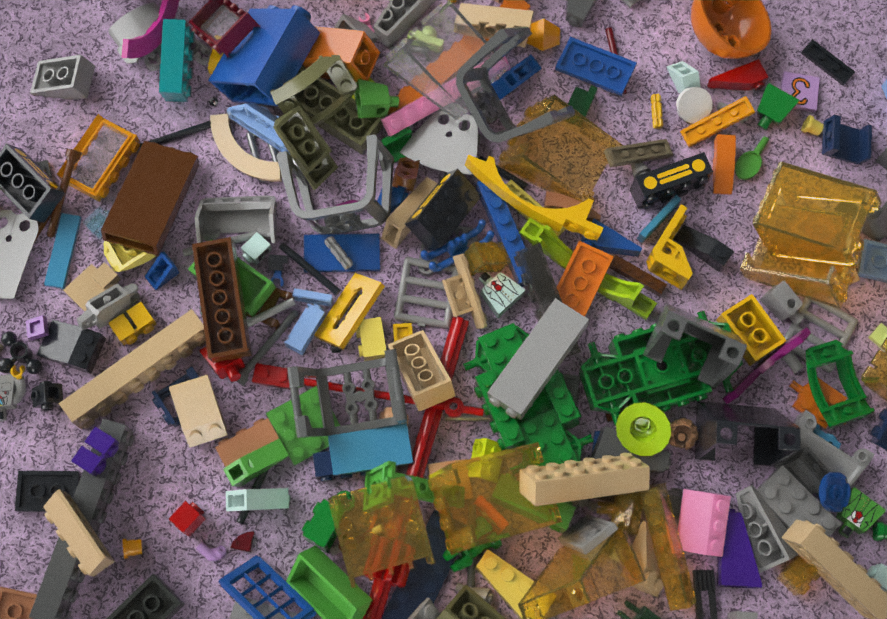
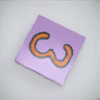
[781,71,820,113]

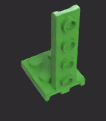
[363,461,465,513]

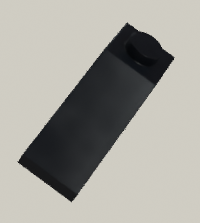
[673,225,734,272]

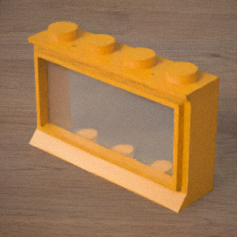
[57,114,140,202]

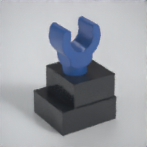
[268,254,290,286]

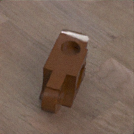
[392,157,420,192]

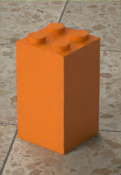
[302,26,380,82]

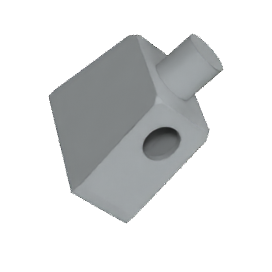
[759,280,804,325]

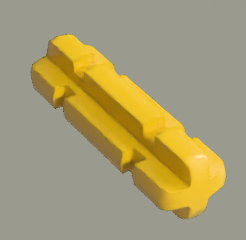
[651,94,663,129]

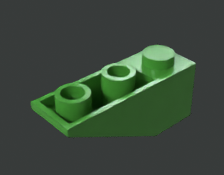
[223,438,290,487]

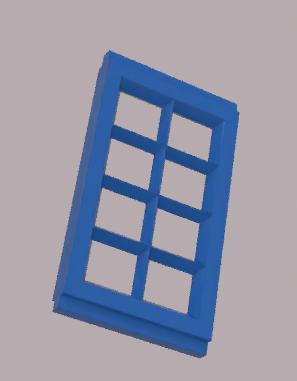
[219,555,317,619]

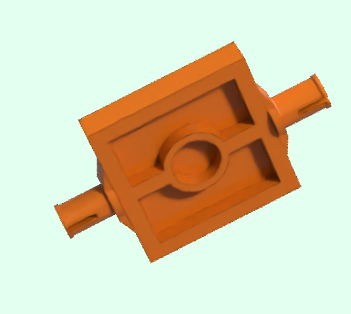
[789,377,847,429]

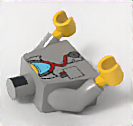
[0,365,26,422]

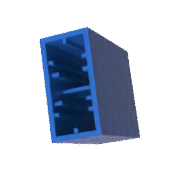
[208,5,320,106]

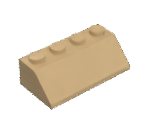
[43,489,115,577]

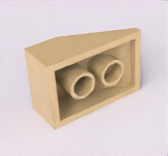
[169,374,228,448]
[619,521,665,597]

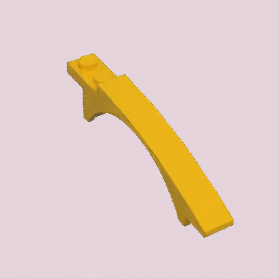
[465,154,604,241]

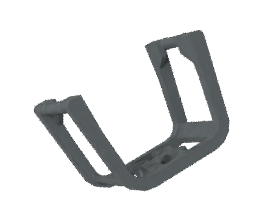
[456,26,575,143]
[276,135,394,235]
[287,349,407,438]

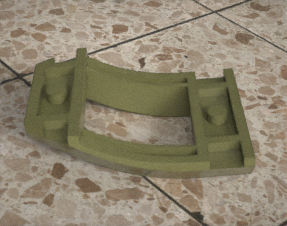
[270,55,358,127]

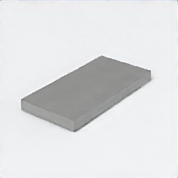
[558,514,618,555]

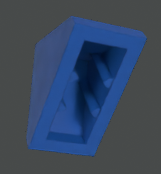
[144,251,180,290]

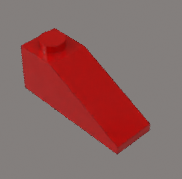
[707,59,769,91]

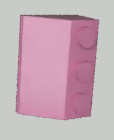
[675,489,731,557]

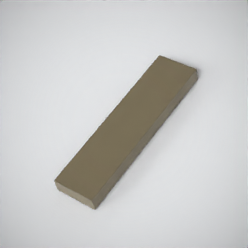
[604,139,673,168]

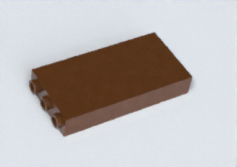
[101,140,199,256]

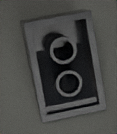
[37,320,106,374]

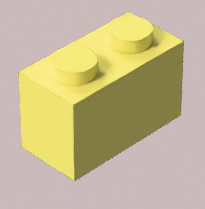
[356,317,386,361]

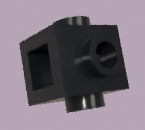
[31,381,63,411]

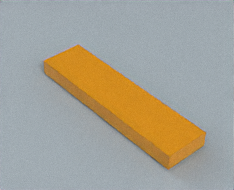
[680,96,755,147]

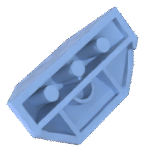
[227,103,291,155]

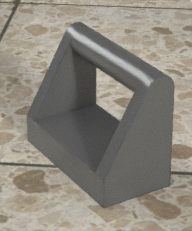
[780,446,830,494]

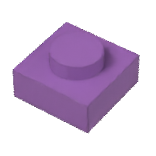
[26,315,49,340]

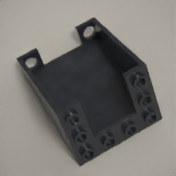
[695,401,800,467]

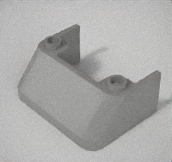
[194,195,277,243]

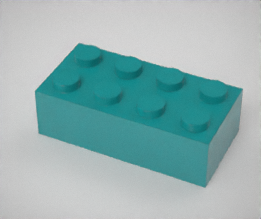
[159,19,195,102]

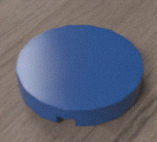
[819,472,851,512]

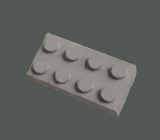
[756,465,841,537]

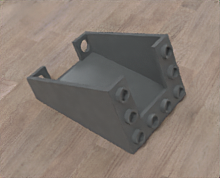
[643,303,747,388]

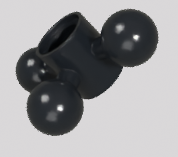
[0,331,42,374]

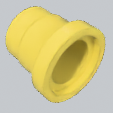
[801,115,823,136]

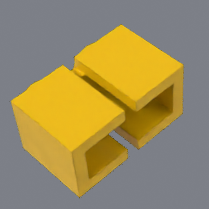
[108,302,157,346]

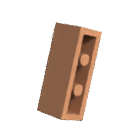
[215,418,279,467]

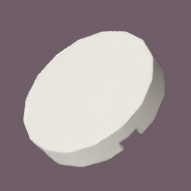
[676,87,712,123]

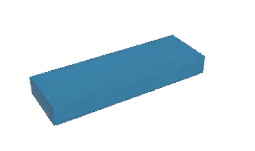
[637,195,681,243]

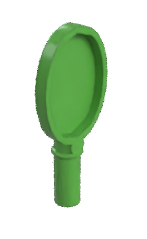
[735,136,769,180]

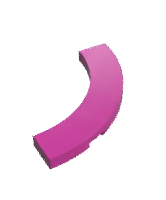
[121,0,179,59]

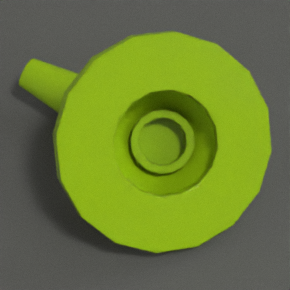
[616,402,671,456]

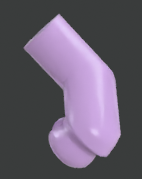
[196,542,226,561]

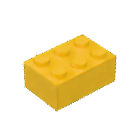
[716,294,787,366]

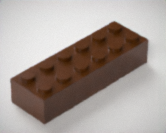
[192,237,252,363]

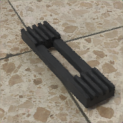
[692,569,718,619]

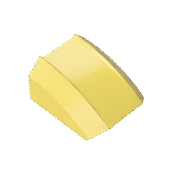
[103,241,159,272]

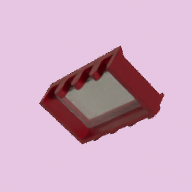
[188,0,260,57]

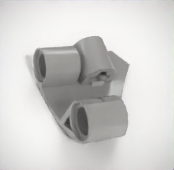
[108,2,160,64]

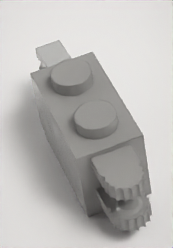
[77,283,140,330]

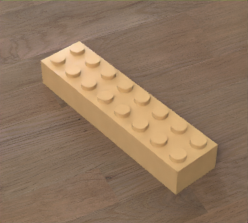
[59,309,206,429]

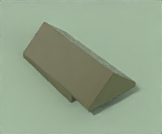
[273,105,338,190]

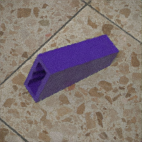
[717,509,762,589]

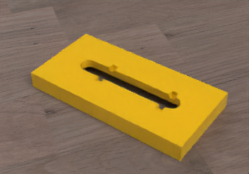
[314,273,385,350]

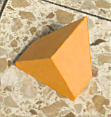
[527,18,560,51]

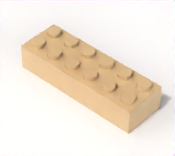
[519,453,650,506]
[781,519,887,619]

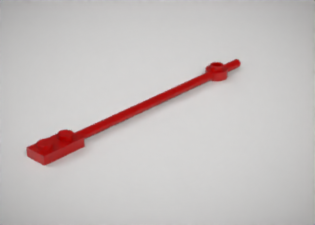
[252,363,484,418]

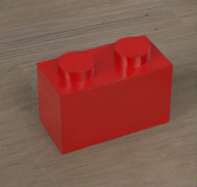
[168,501,206,537]

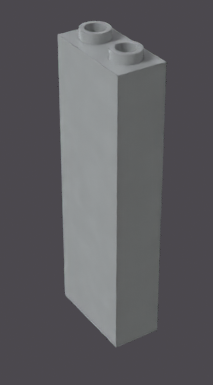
[487,298,589,420]

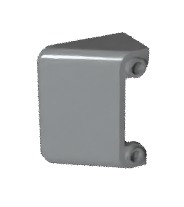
[774,410,875,496]

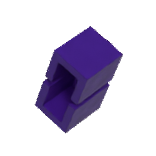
[71,427,119,477]

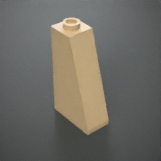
[381,177,437,249]

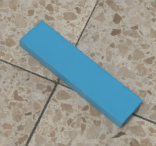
[44,213,82,289]

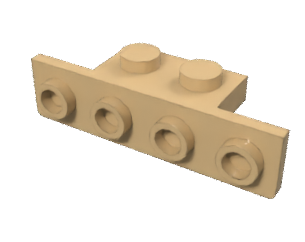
[442,254,487,329]

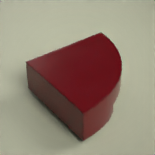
[230,532,255,552]

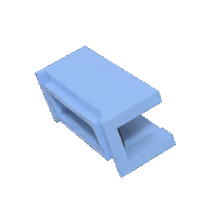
[284,303,326,355]

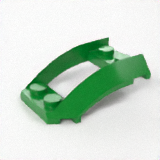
[805,339,875,430]

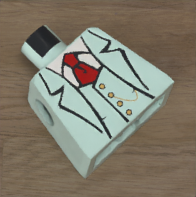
[479,271,525,318]

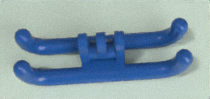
[421,219,494,272]

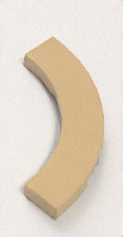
[210,114,282,182]

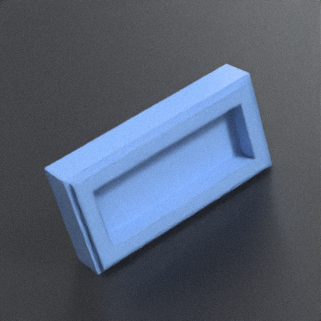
[293,288,333,307]

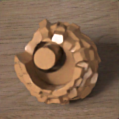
[669,418,699,450]

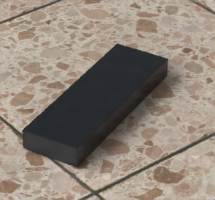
[801,39,855,86]

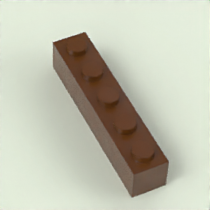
[609,255,667,297]

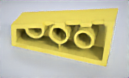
[475,549,556,619]

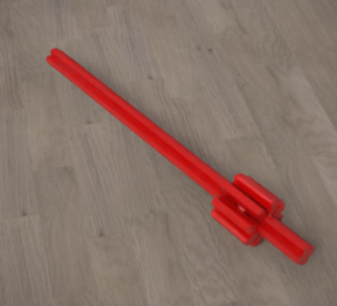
[362,317,469,619]

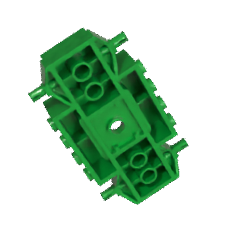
[579,310,743,426]
[463,323,594,476]

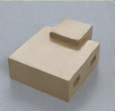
[63,262,121,312]

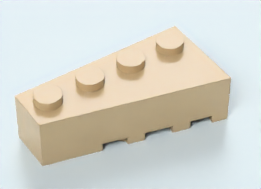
[455,3,534,48]

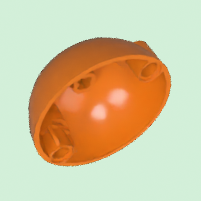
[691,0,771,59]

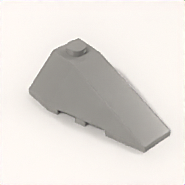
[735,485,799,573]

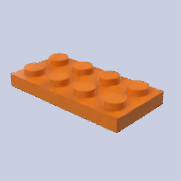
[546,241,614,317]

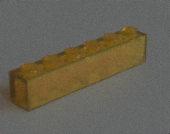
[639,483,696,611]

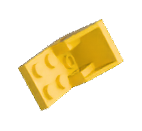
[646,204,693,290]

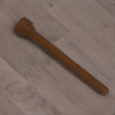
[47,148,82,238]

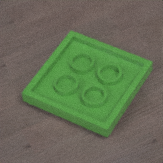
[266,386,341,465]

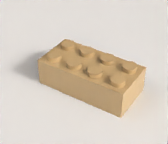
[388,330,455,412]

